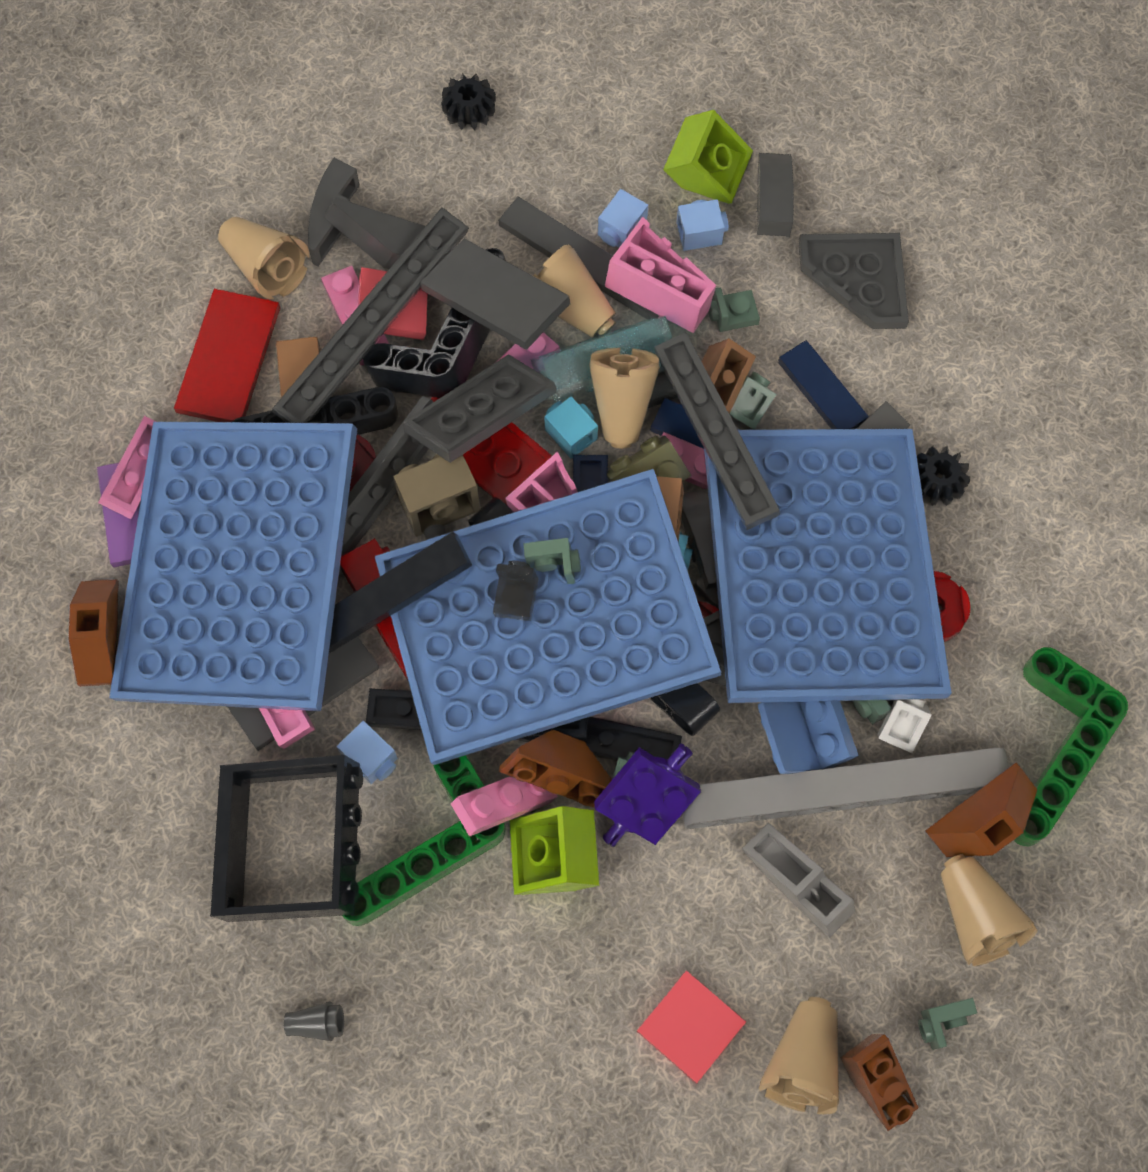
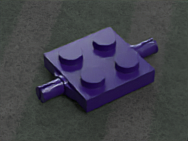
[594,744,701,847]

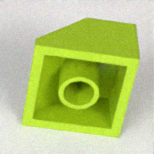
[663,109,753,204]
[510,806,600,895]

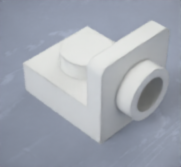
[877,699,932,753]

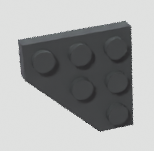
[798,233,909,329]

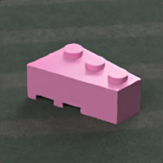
[605,217,716,333]
[506,451,578,512]

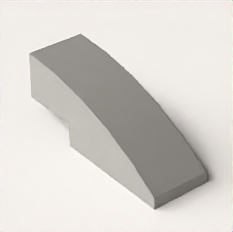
[742,823,856,938]

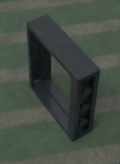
[210,755,363,922]

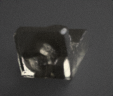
[493,560,538,621]

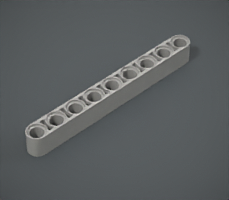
[683,748,1009,829]

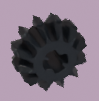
[441,73,496,131]
[917,446,970,506]

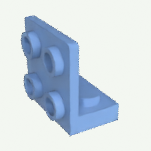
[758,701,859,774]

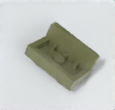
[607,435,692,482]

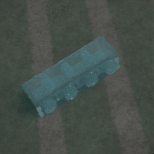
[530,316,672,403]

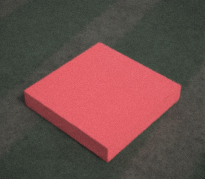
[358,267,428,340]
[636,970,746,1084]

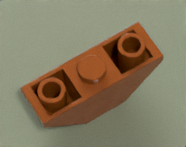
[69,579,119,687]
[499,730,612,807]
[925,762,1037,857]
[840,1034,919,1131]

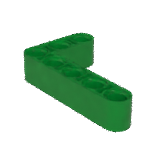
[1014,647,1128,847]
[343,755,506,926]

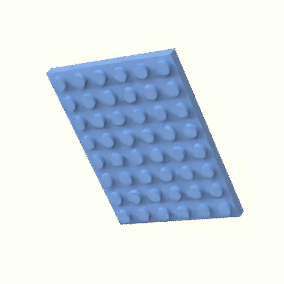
[109,422,357,711]
[704,429,952,703]
[375,469,721,765]

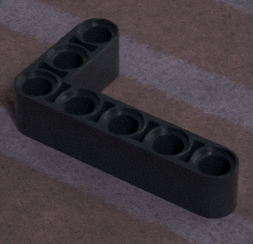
[363,248,506,398]
[232,387,398,435]

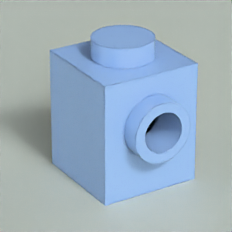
[598,189,648,247]
[676,199,729,251]
[336,720,398,784]

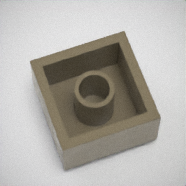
[393,454,480,537]

